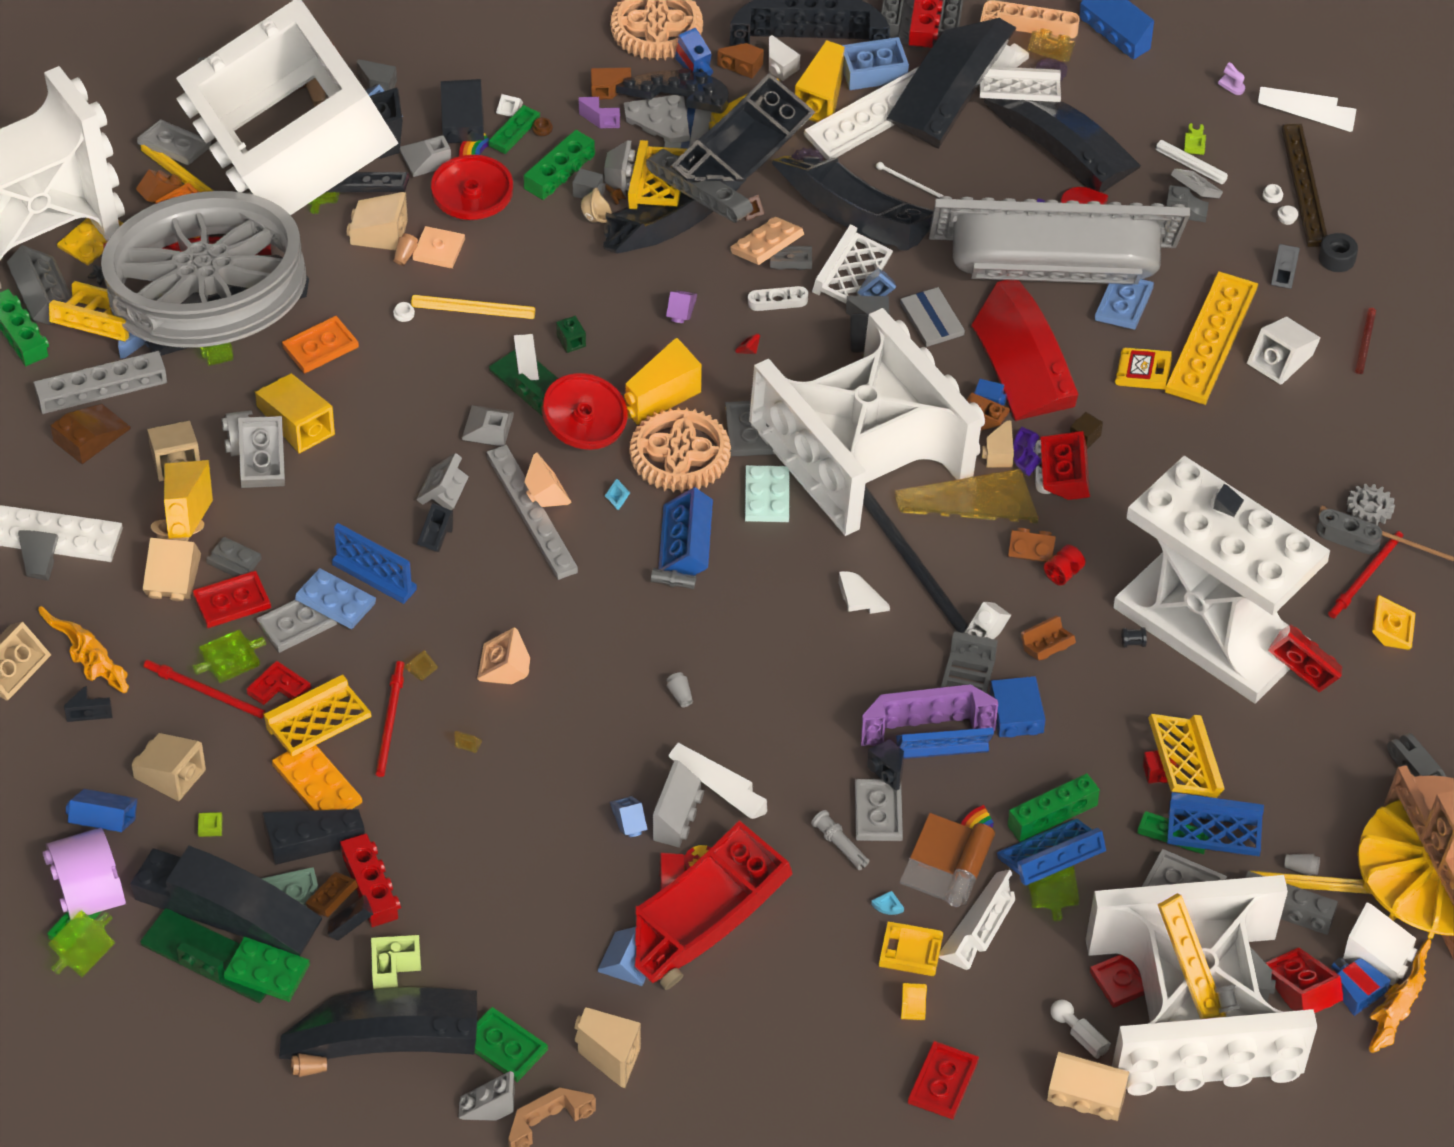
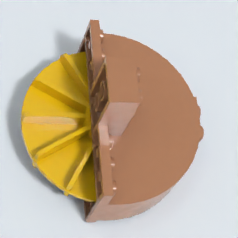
[1357,765,1454,959]

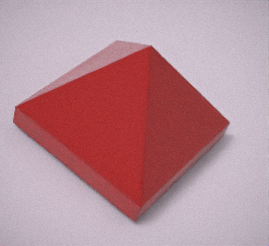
[735,333,760,354]

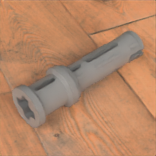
[811,810,869,870]

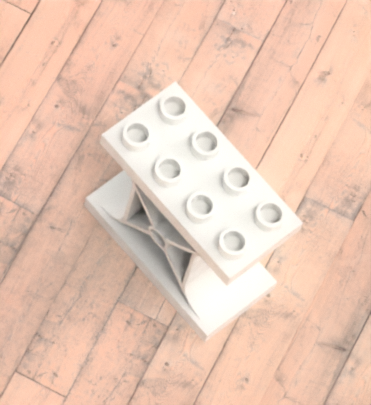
[0,66,125,289]
[749,308,985,536]
[1114,456,1330,704]
[1086,875,1317,1095]

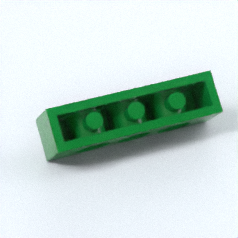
[524,130,595,200]
[0,289,49,367]
[1007,773,1100,842]

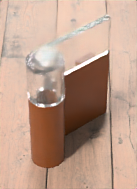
[900,813,995,907]

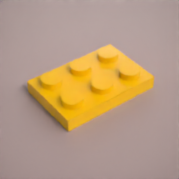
[57,218,123,266]

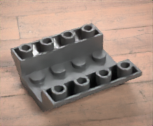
[881,0,963,46]

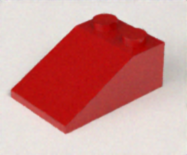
[1265,947,1343,1014]

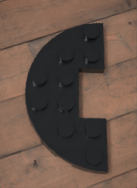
[616,68,729,114]

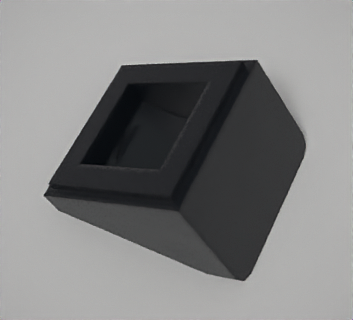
[1213,484,1244,517]

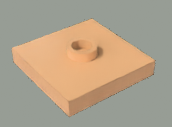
[413,226,465,269]

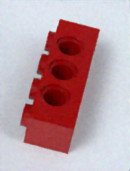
[909,0,943,48]
[340,833,401,927]

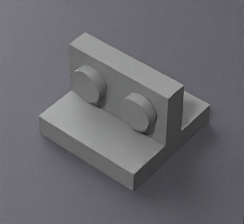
[416,453,469,510]

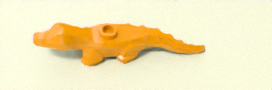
[39,606,129,693]
[1369,938,1431,1053]

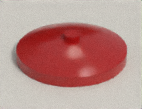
[431,155,513,220]
[542,373,628,450]

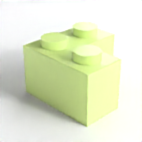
[371,935,421,989]

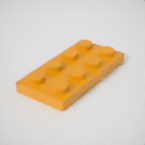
[272,745,362,811]

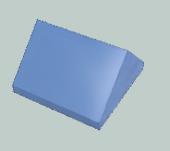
[598,927,646,986]

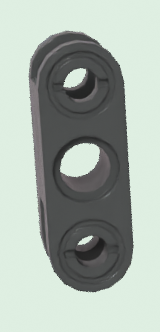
[1316,509,1382,554]
[1387,733,1446,777]

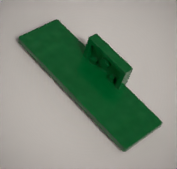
[489,349,559,416]
[140,908,267,1003]

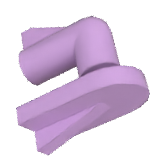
[1218,62,1245,95]

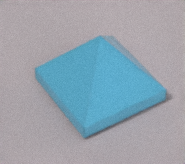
[605,479,630,510]

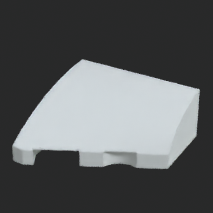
[839,572,890,614]

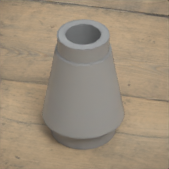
[666,672,693,707]
[1285,854,1320,875]

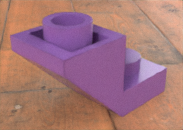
[579,97,620,128]

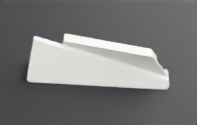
[1258,87,1357,132]
[669,743,767,819]
[939,870,1015,970]

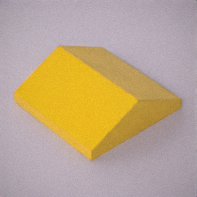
[1372,595,1415,650]

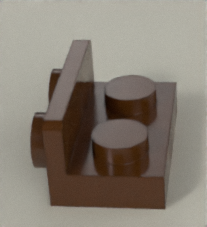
[305,872,358,917]

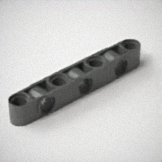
[646,149,753,223]

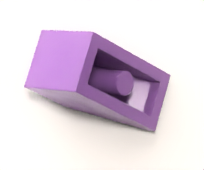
[666,290,697,323]

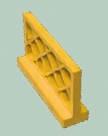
[628,140,687,209]
[264,674,372,757]
[1148,714,1225,798]

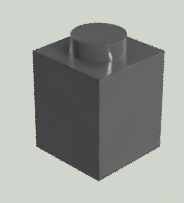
[573,168,605,199]

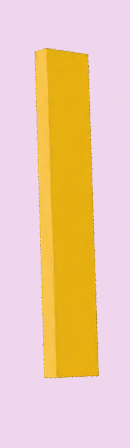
[1157,893,1227,1019]

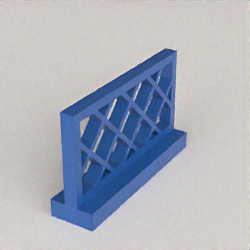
[332,523,417,604]
[896,728,994,759]
[1167,792,1264,856]
[997,819,1106,886]

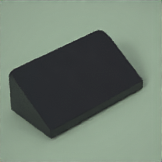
[328,895,373,941]

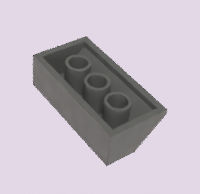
[7,245,76,325]

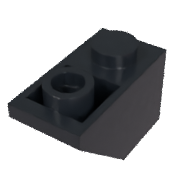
[867,739,904,791]

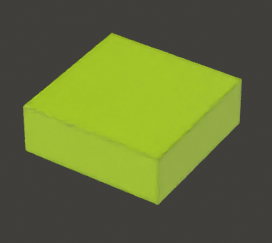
[198,812,223,837]

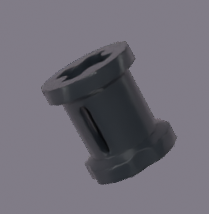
[1122,627,1147,648]

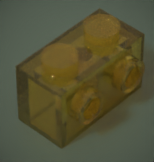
[1027,28,1075,62]

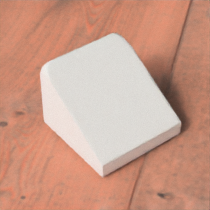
[496,94,523,117]

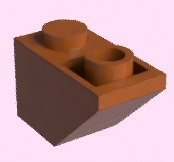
[717,43,764,79]
[591,68,631,100]
[136,169,183,203]
[966,393,1010,431]

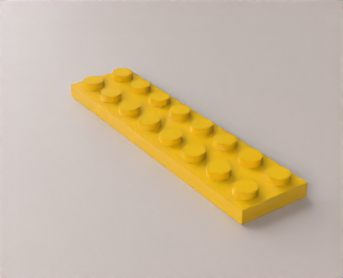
[1165,272,1258,405]

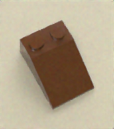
[51,404,131,464]

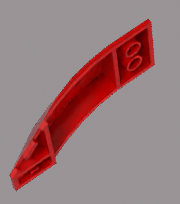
[971,280,1079,421]
[635,820,793,983]

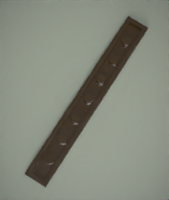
[1281,124,1328,247]

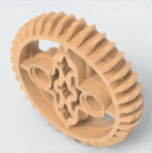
[610,0,703,61]
[629,407,731,493]

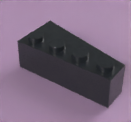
[262,809,365,865]

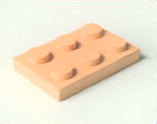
[730,217,804,265]

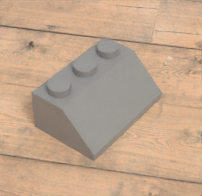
[653,760,704,848]

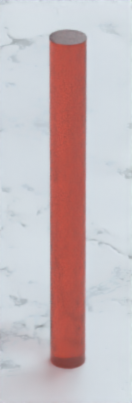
[1355,308,1376,374]

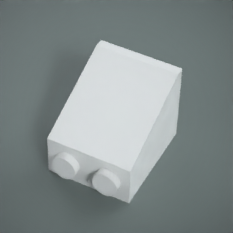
[1247,317,1320,385]
[1343,903,1417,986]

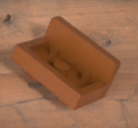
[1008,528,1056,563]
[1021,615,1076,661]

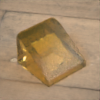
[404,650,438,681]
[454,731,482,753]

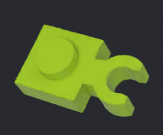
[1184,123,1206,155]

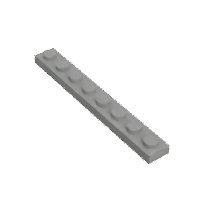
[487,445,578,580]

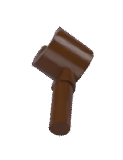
[605,184,626,205]

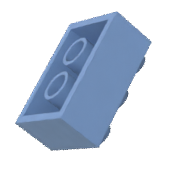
[841,37,909,90]

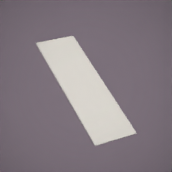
[514,334,539,380]

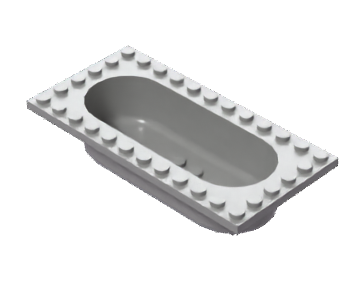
[929,196,1190,285]

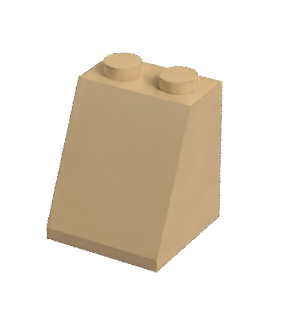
[347,192,408,250]
[147,421,200,482]
[143,538,201,601]
[132,733,206,802]
[575,1007,641,1088]

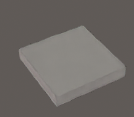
[1171,169,1223,198]

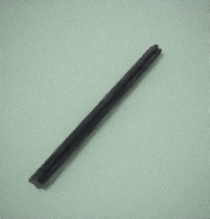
[863,485,969,633]

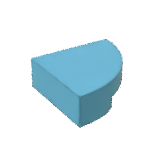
[871,891,904,915]

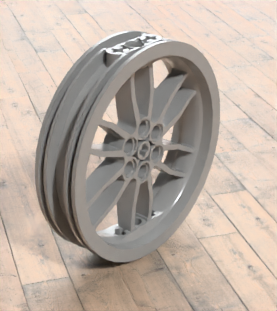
[101,191,306,347]

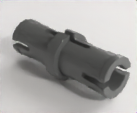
[651,568,697,589]

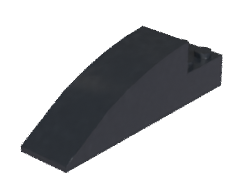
[130,845,322,956]

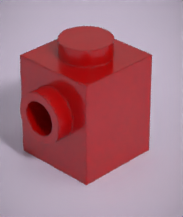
[1142,748,1179,784]

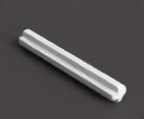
[1156,140,1228,184]

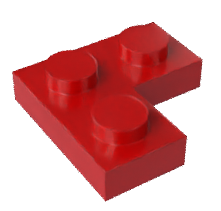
[246,661,311,705]

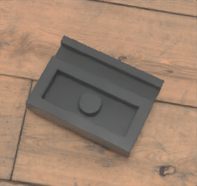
[770,245,812,270]
[206,537,261,577]

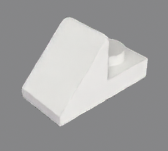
[993,43,1029,68]

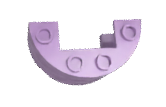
[43,828,126,920]

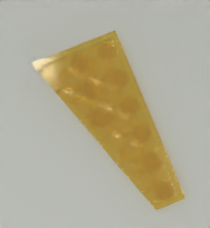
[895,469,1038,523]

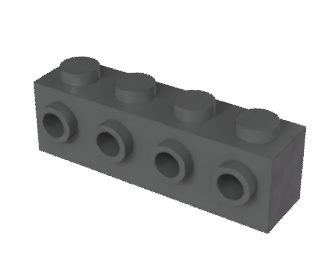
[1246,871,1338,935]

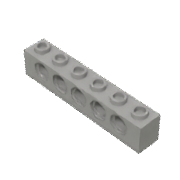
[34,351,167,414]

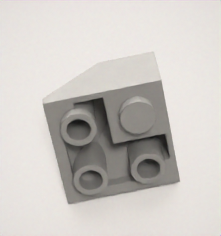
[400,135,451,177]
[604,140,635,197]
[462,405,514,446]

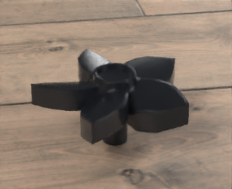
[88,264,104,285]

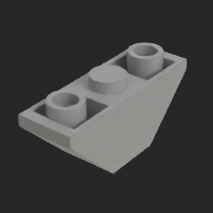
[459,1071,515,1121]

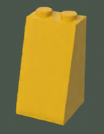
[795,40,845,123]
[624,338,702,425]
[255,373,335,454]
[164,460,213,539]

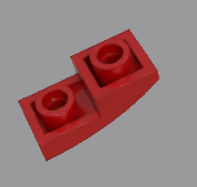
[659,853,685,891]

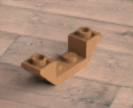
[508,1087,596,1147]

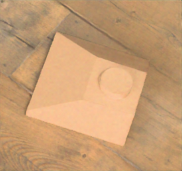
[524,453,572,507]
[477,627,530,684]

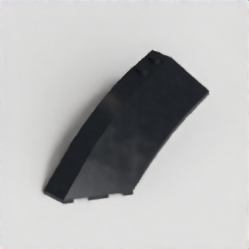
[886,18,1017,149]
[772,156,933,251]
[603,179,746,254]

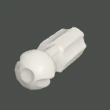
[1051,999,1111,1059]

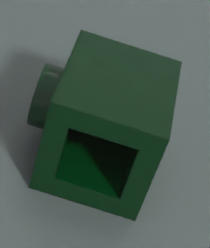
[556,315,586,353]

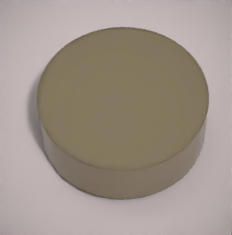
[660,968,684,990]

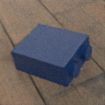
[990,676,1046,738]
[66,789,138,832]

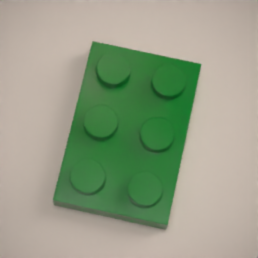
[224,937,310,1002]
[475,1007,548,1082]

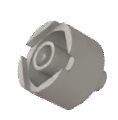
[221,410,252,456]

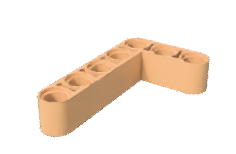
[980,0,1079,39]

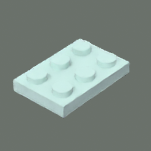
[745,465,789,522]

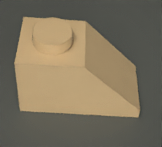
[982,421,1014,467]

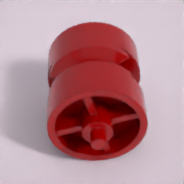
[1044,544,1086,586]

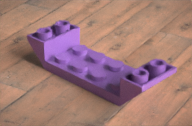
[861,684,998,746]

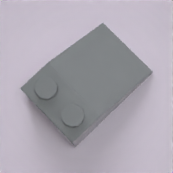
[238,416,285,488]

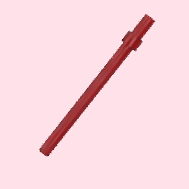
[1328,531,1403,619]
[144,659,265,719]
[376,661,405,777]

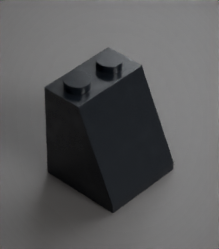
[441,79,484,143]
[369,87,403,159]

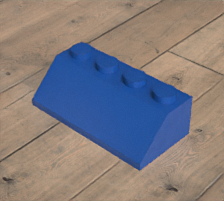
[1079,0,1154,60]
[659,487,713,575]

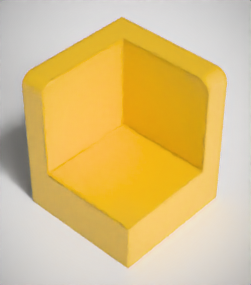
[901,983,927,1020]

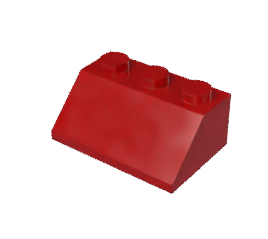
[1041,431,1090,500]
[1268,624,1342,692]

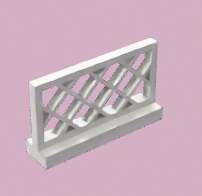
[979,66,1061,102]
[812,224,893,303]

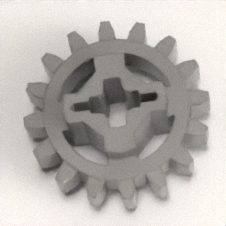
[1347,484,1395,526]

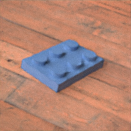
[1095,279,1154,330]
[295,568,376,629]

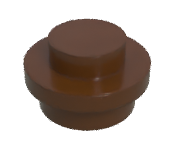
[532,117,553,136]

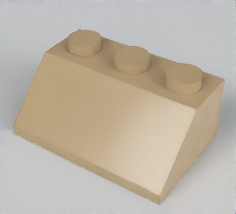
[0,622,51,700]
[1047,1052,1129,1121]

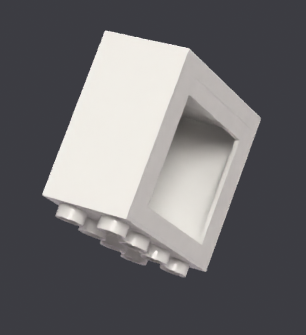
[176,0,398,215]

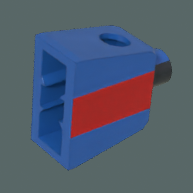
[675,28,713,76]
[1331,957,1391,1016]

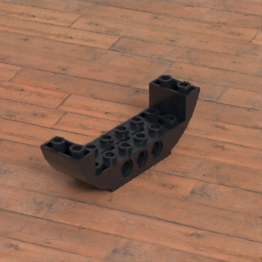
[730,0,890,46]

